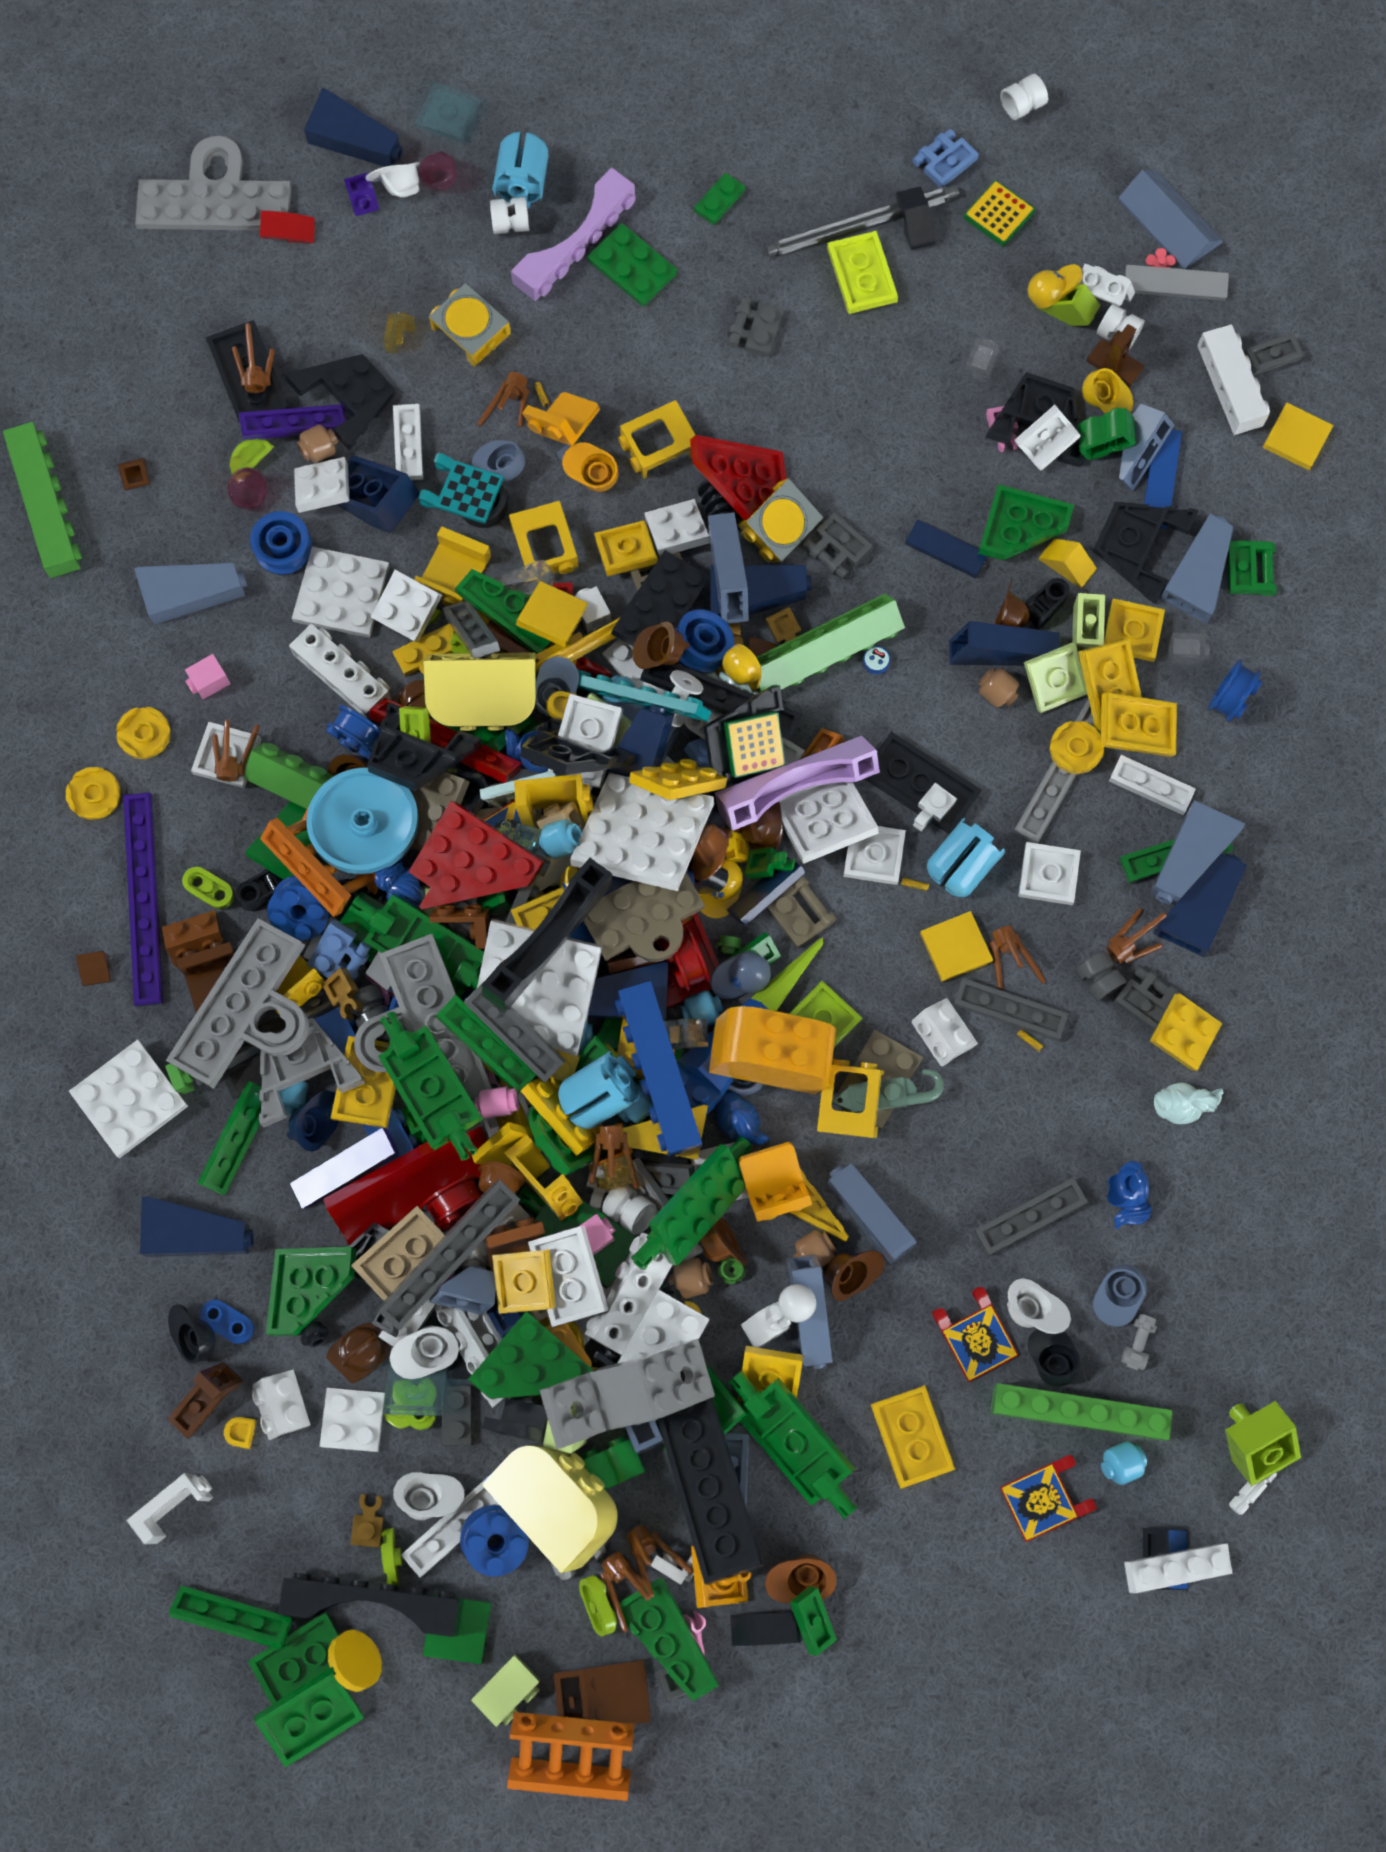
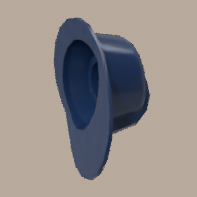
[287,1090,339,1152]

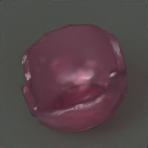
[419,151,458,191]
[227,467,267,510]

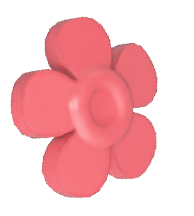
[1146,248,1176,268]

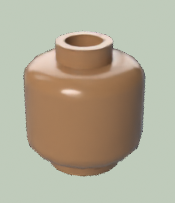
[297,424,338,464]
[978,668,1019,708]
[793,1230,837,1269]
[669,1258,713,1299]

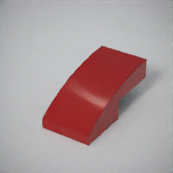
[260,210,315,243]

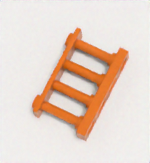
[260,807,380,917]
[507,1712,635,1801]

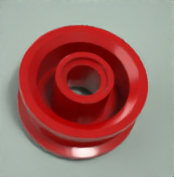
[661,925,711,991]
[421,1174,483,1233]

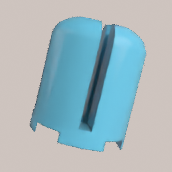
[492,132,549,208]
[927,818,1005,897]
[558,1051,642,1129]

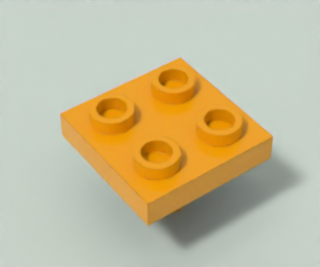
[691,1546,751,1608]

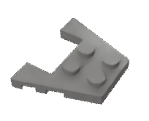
[259,1018,365,1127]

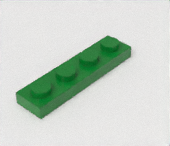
[1119,839,1233,884]
[435,995,536,1094]
[197,1081,262,1196]
[169,1585,292,1650]

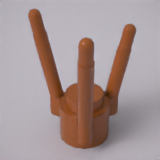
[232,323,275,393]
[477,372,530,427]
[213,720,260,782]
[1106,908,1167,965]
[989,925,1046,990]
[589,1125,639,1189]
[627,1525,693,1598]
[600,1551,651,1632]

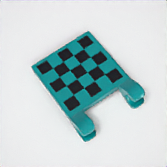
[419,453,504,524]

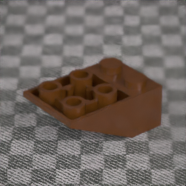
[553,1660,651,1725]

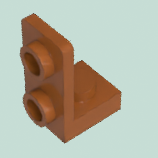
[429,904,490,949]

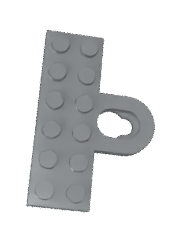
[135,136,291,230]
[166,918,309,1089]
[354,934,493,1100]

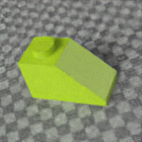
[1036,284,1101,326]

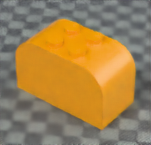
[709,1006,836,1095]

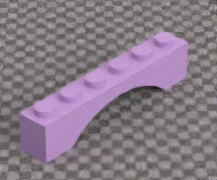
[511,167,635,301]
[715,736,880,831]

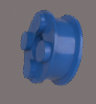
[250,511,312,575]
[675,610,734,673]
[1207,659,1262,722]
[325,705,381,761]
[267,876,331,941]
[460,1505,529,1576]

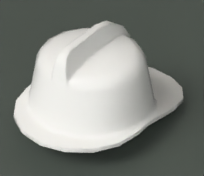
[366,162,420,198]
[1007,1278,1071,1334]
[390,1326,459,1379]
[394,1473,464,1520]

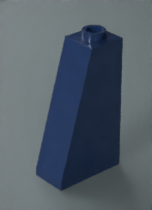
[304,88,402,167]
[711,565,812,617]
[949,621,1062,666]
[591,703,674,796]
[1152,853,1247,957]
[587,962,668,1021]
[140,1196,254,1257]

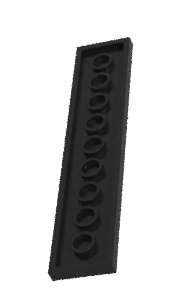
[657,1284,763,1585]

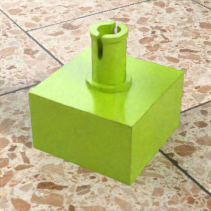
[1225,1401,1301,1486]

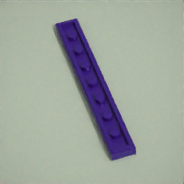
[123,792,163,1007]

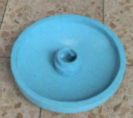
[307,768,419,874]

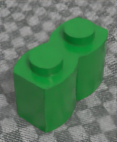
[1078,408,1136,460]
[581,1436,646,1490]

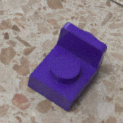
[344,172,379,216]

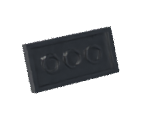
[206,320,289,424]
[611,550,710,647]
[864,731,982,835]

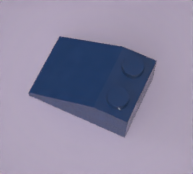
[336,455,420,533]

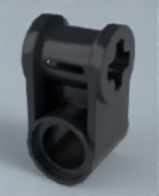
[1025,578,1070,629]
[236,869,283,911]

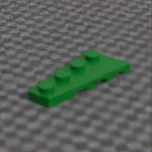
[455,569,552,654]
[611,1577,720,1701]

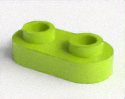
[182,867,234,910]
[579,1575,617,1637]

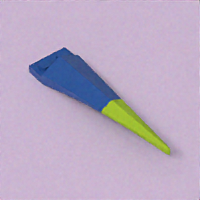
[677,938,823,1115]

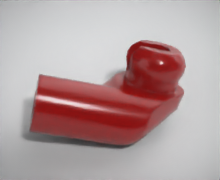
[576,657,612,678]

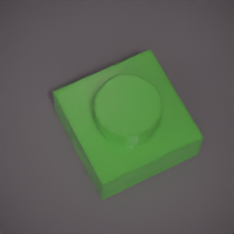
[165,1064,195,1094]

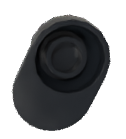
[168,1304,216,1364]
[1027,1329,1080,1387]

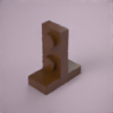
[1086,324,1145,388]
[167,1362,244,1439]

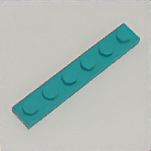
[577,669,711,722]

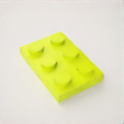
[827,231,898,314]

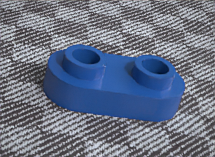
[200,1300,254,1344]

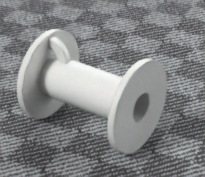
[670,670,703,727]

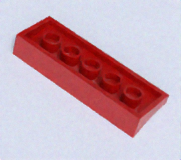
[323,1123,488,1246]

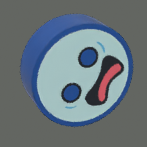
[863,646,890,674]

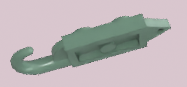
[832,1069,944,1113]

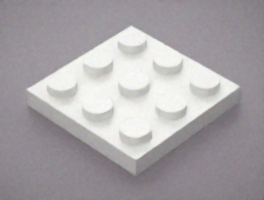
[292,547,390,638]
[780,782,879,864]
[69,1040,188,1158]

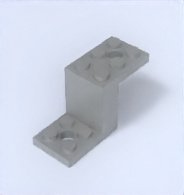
[540,1339,715,1449]

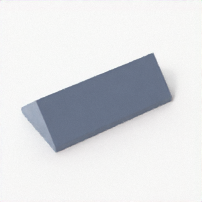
[1118,170,1223,269]

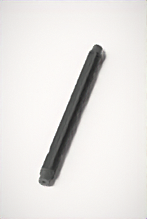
[765,185,958,257]

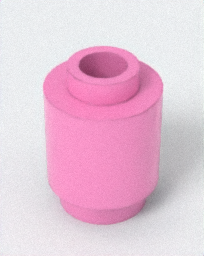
[475,1087,519,1119]

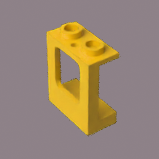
[618,400,695,479]
[509,501,579,581]
[817,1059,884,1138]

